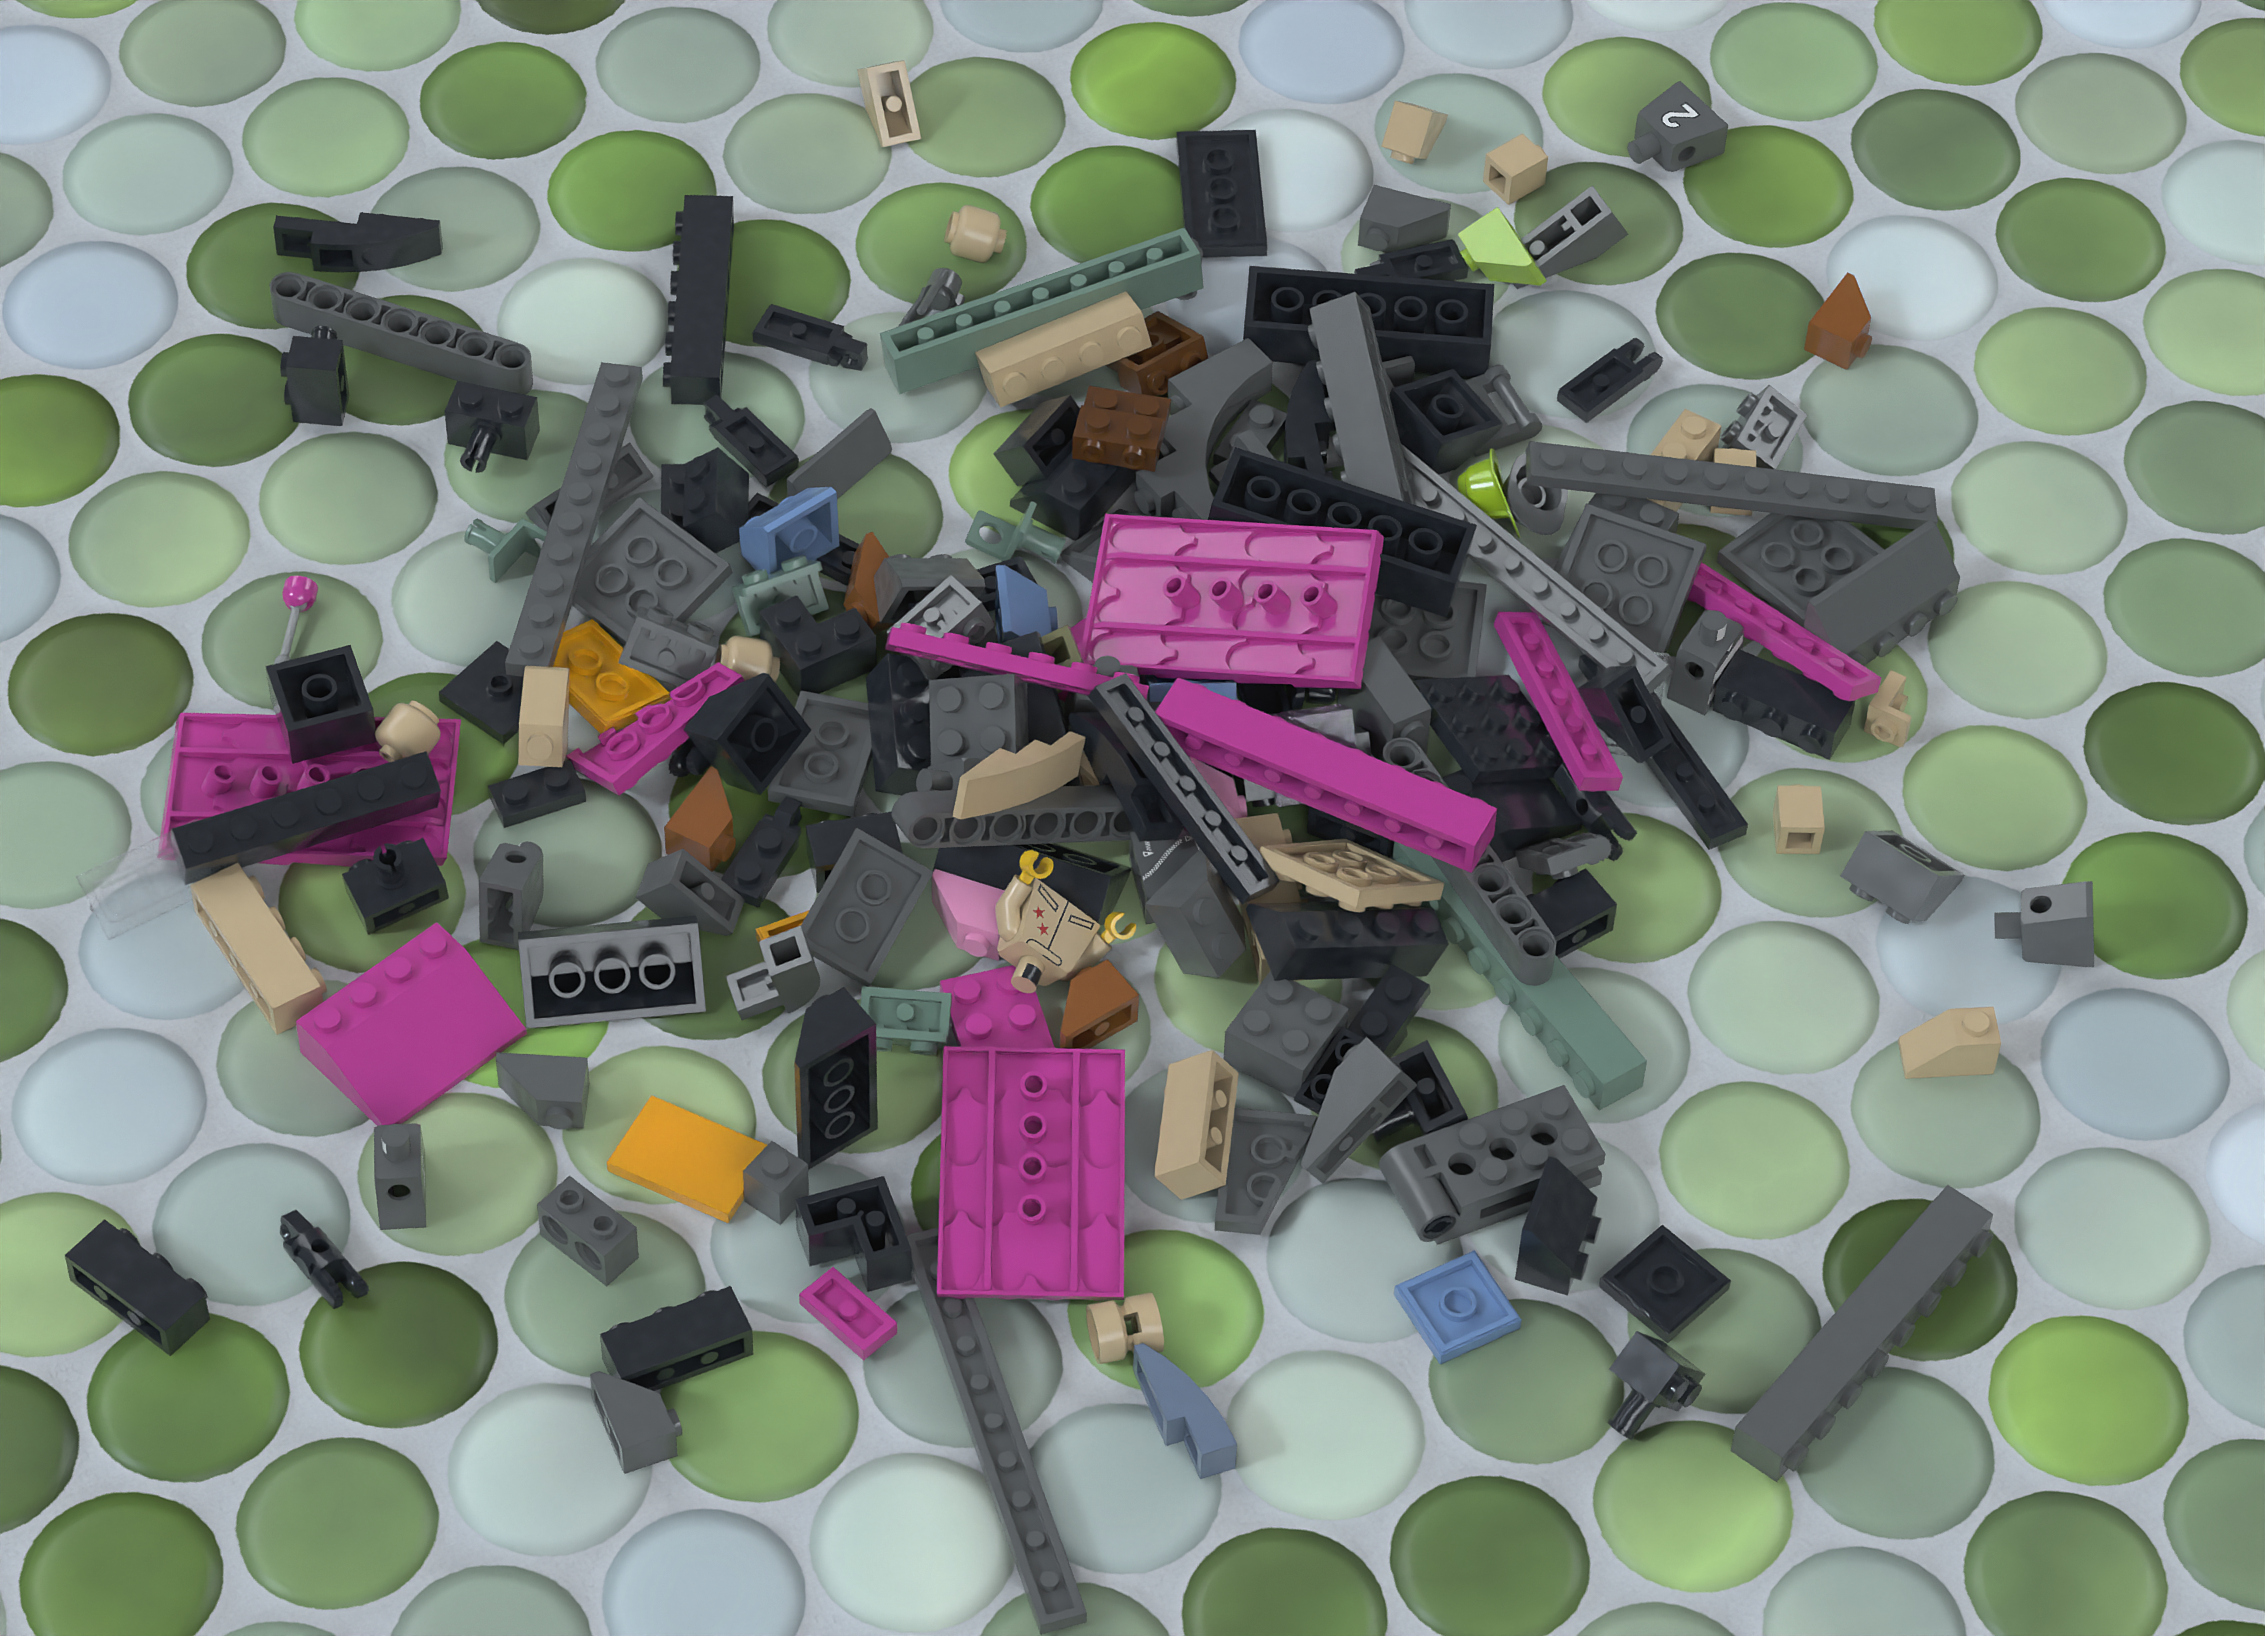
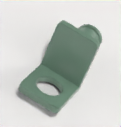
[965,501,1066,564]
[464,518,547,583]

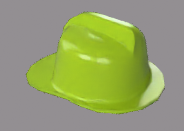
[1457,448,1520,538]

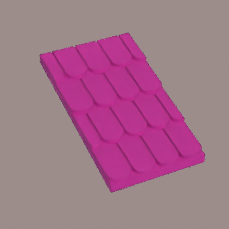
[1080,514,1384,689]
[157,713,461,867]
[937,1046,1125,1301]

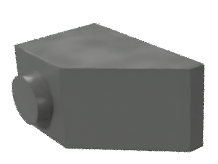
[1358,185,1451,253]
[635,849,745,936]
[496,1052,590,1129]
[590,1371,683,1474]

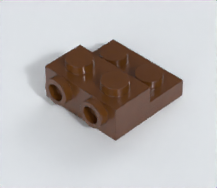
[1105,311,1209,396]
[1072,386,1171,472]

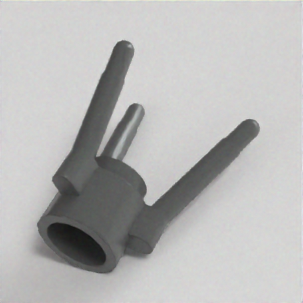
[898,268,965,327]

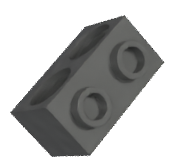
[537,1175,639,1287]

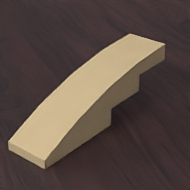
[952,732,1086,820]

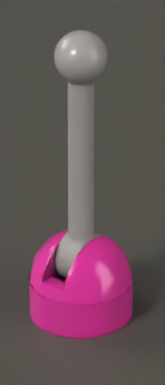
[274,576,318,664]

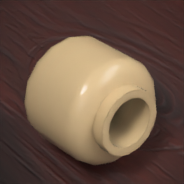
[944,205,1007,263]
[714,636,780,683]
[375,700,441,762]

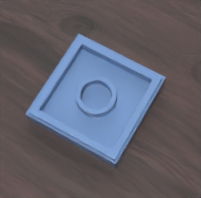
[1394,1250,1522,1364]

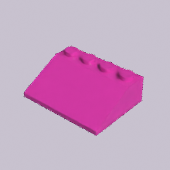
[296,922,527,1126]

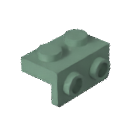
[731,555,829,636]
[860,986,952,1055]

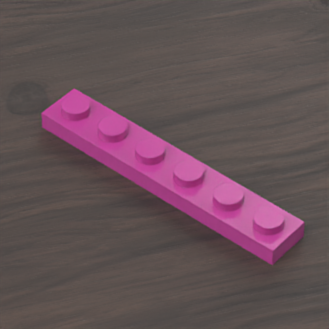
[1687,562,1882,701]
[1493,612,1623,792]
[885,623,1149,699]

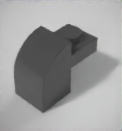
[726,926,820,1020]

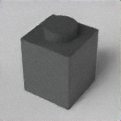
[743,1141,809,1225]

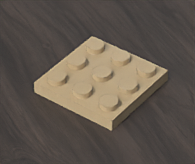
[1259,839,1444,912]

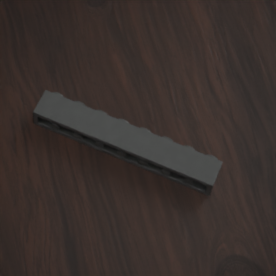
[1731,1185,1993,1482]

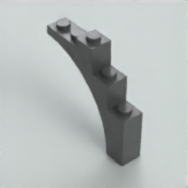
[1134,338,1273,520]

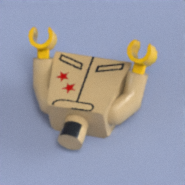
[995,850,1136,993]

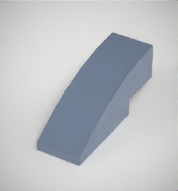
[1133,1343,1237,1479]

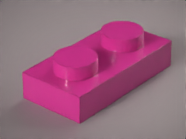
[799,1267,897,1361]

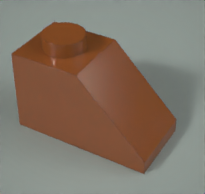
[1804,272,1872,370]
[843,532,896,635]
[664,767,736,872]
[1060,959,1139,1049]

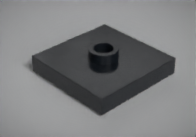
[439,641,524,745]
[1599,1225,1731,1343]

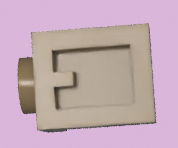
[1864,670,1911,747]

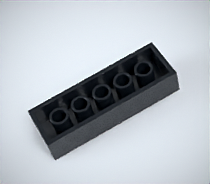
[1243,266,1494,377]
[1208,447,1477,617]

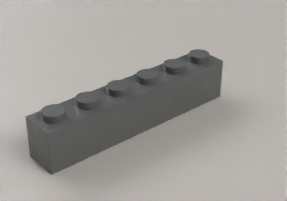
[1308,292,1414,504]

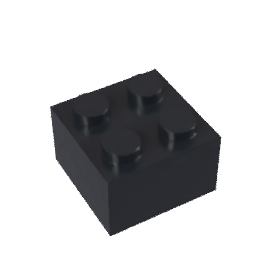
[266,645,377,764]

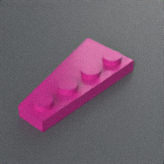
[566,662,745,796]

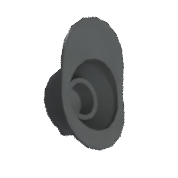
[1502,453,1568,535]

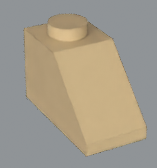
[857,60,921,147]
[1381,101,1448,164]
[518,666,569,767]
[1898,1007,2001,1079]

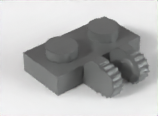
[1515,832,1612,879]

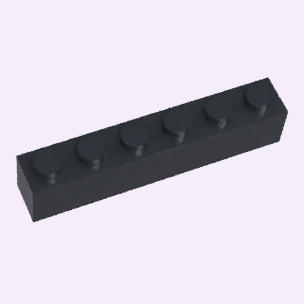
[663,195,734,405]
[171,751,441,885]

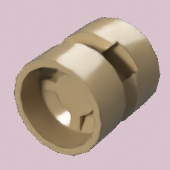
[1086,1292,1164,1364]

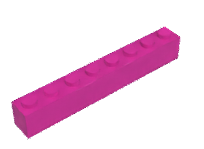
[1155,677,1497,873]

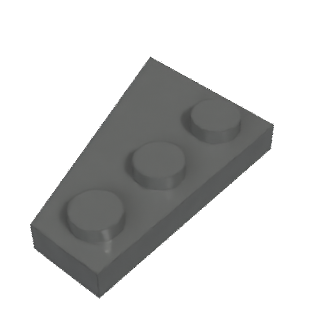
[1214,1108,1317,1235]

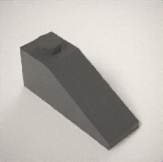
[1513,186,1628,289]
[1301,1037,1417,1184]

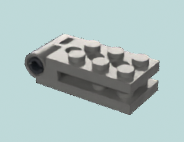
[1379,1085,1606,1245]

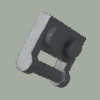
[1465,364,1543,457]

